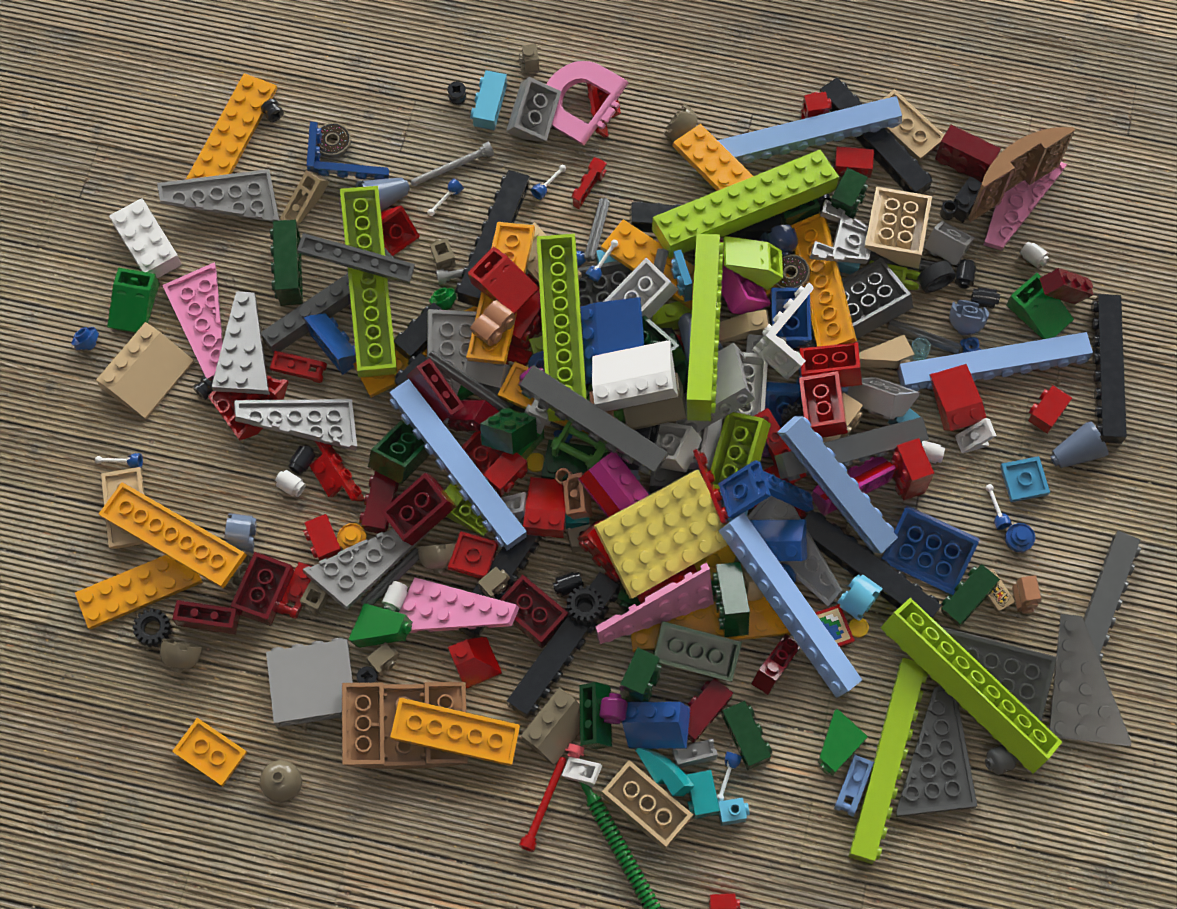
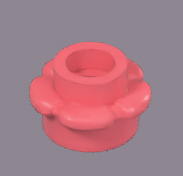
[565,743,585,759]

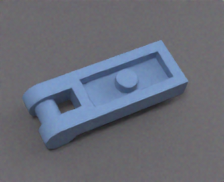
[834,754,874,817]

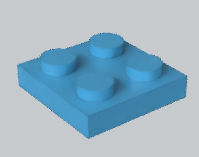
[671,250,692,302]
[1000,456,1050,502]

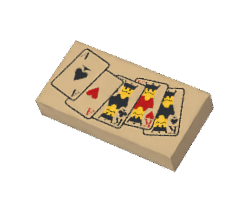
[987,569,1015,613]

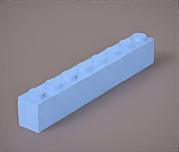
[777,416,898,554]

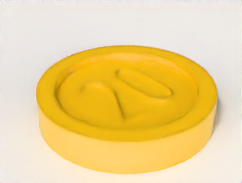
[526,453,545,472]
[849,618,869,638]

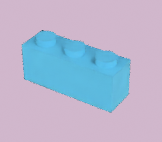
[470,70,507,130]

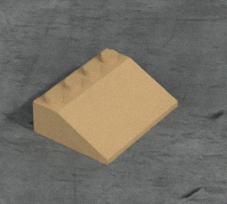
[865,187,932,269]
[96,322,195,419]

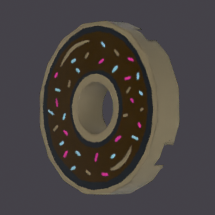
[317,123,351,158]
[776,255,810,288]

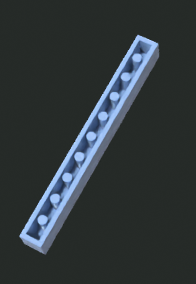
[718,96,902,164]
[897,332,1093,391]
[389,379,527,550]
[718,513,862,698]

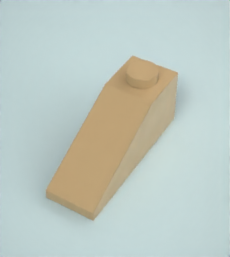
[280,170,330,225]
[719,310,770,343]
[859,335,914,369]

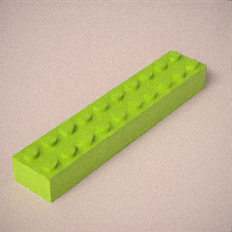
[652,149,839,259]
[340,186,397,378]
[537,234,587,421]
[687,234,724,421]
[880,598,1062,774]

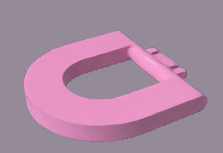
[546,61,629,146]

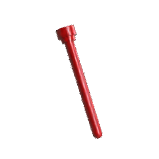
[518,757,566,852]

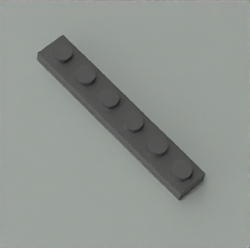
[297,233,415,284]

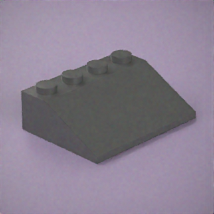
[842,258,913,340]
[578,261,633,307]

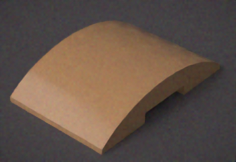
[968,127,1075,222]
[342,682,468,769]

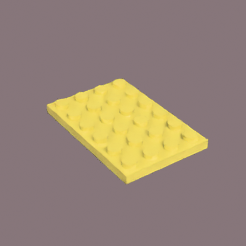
[594,470,728,598]

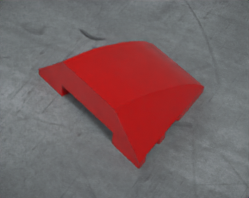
[208,376,289,441]

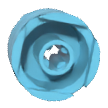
[837,574,883,621]

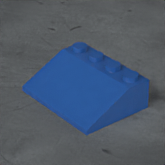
[580,297,644,385]
[881,505,980,595]

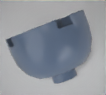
[949,300,989,335]

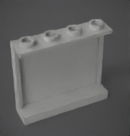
[677,343,755,432]
[266,638,353,728]

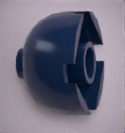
[759,225,798,257]

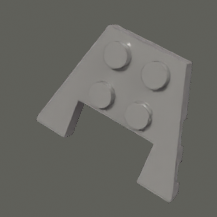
[810,199,871,264]

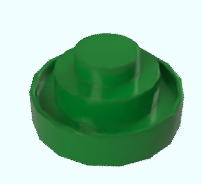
[429,288,457,310]

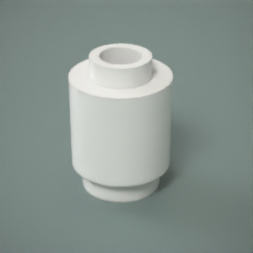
[1020,242,1049,268]
[922,441,945,464]
[275,470,306,497]
[382,581,408,612]

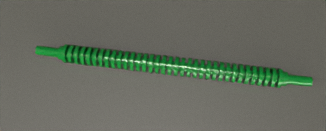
[579,782,663,909]

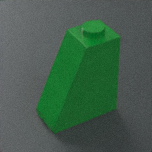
[348,603,413,648]
[818,709,868,776]

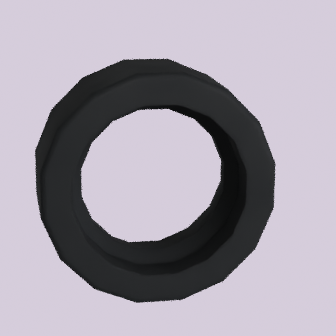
[917,261,956,293]

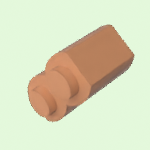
[470,300,516,346]
[1012,575,1042,614]

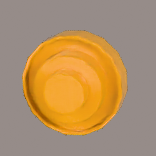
[337,523,367,550]

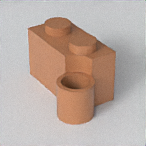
[555,468,592,520]

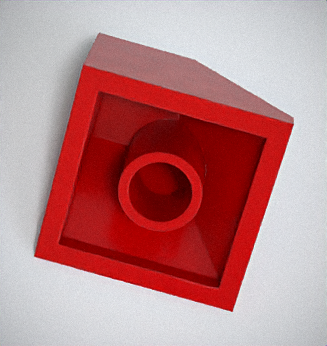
[381,206,420,256]
[448,637,502,689]

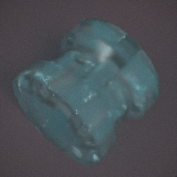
[911,338,931,361]

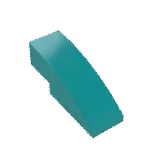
[635,748,695,796]

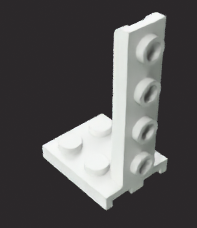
[752,283,813,380]

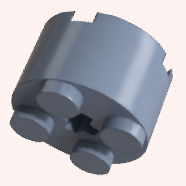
[224,513,257,554]

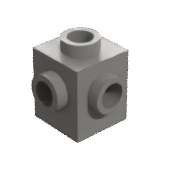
[524,399,551,434]

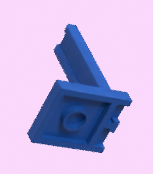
[306,122,389,180]
[718,460,814,519]

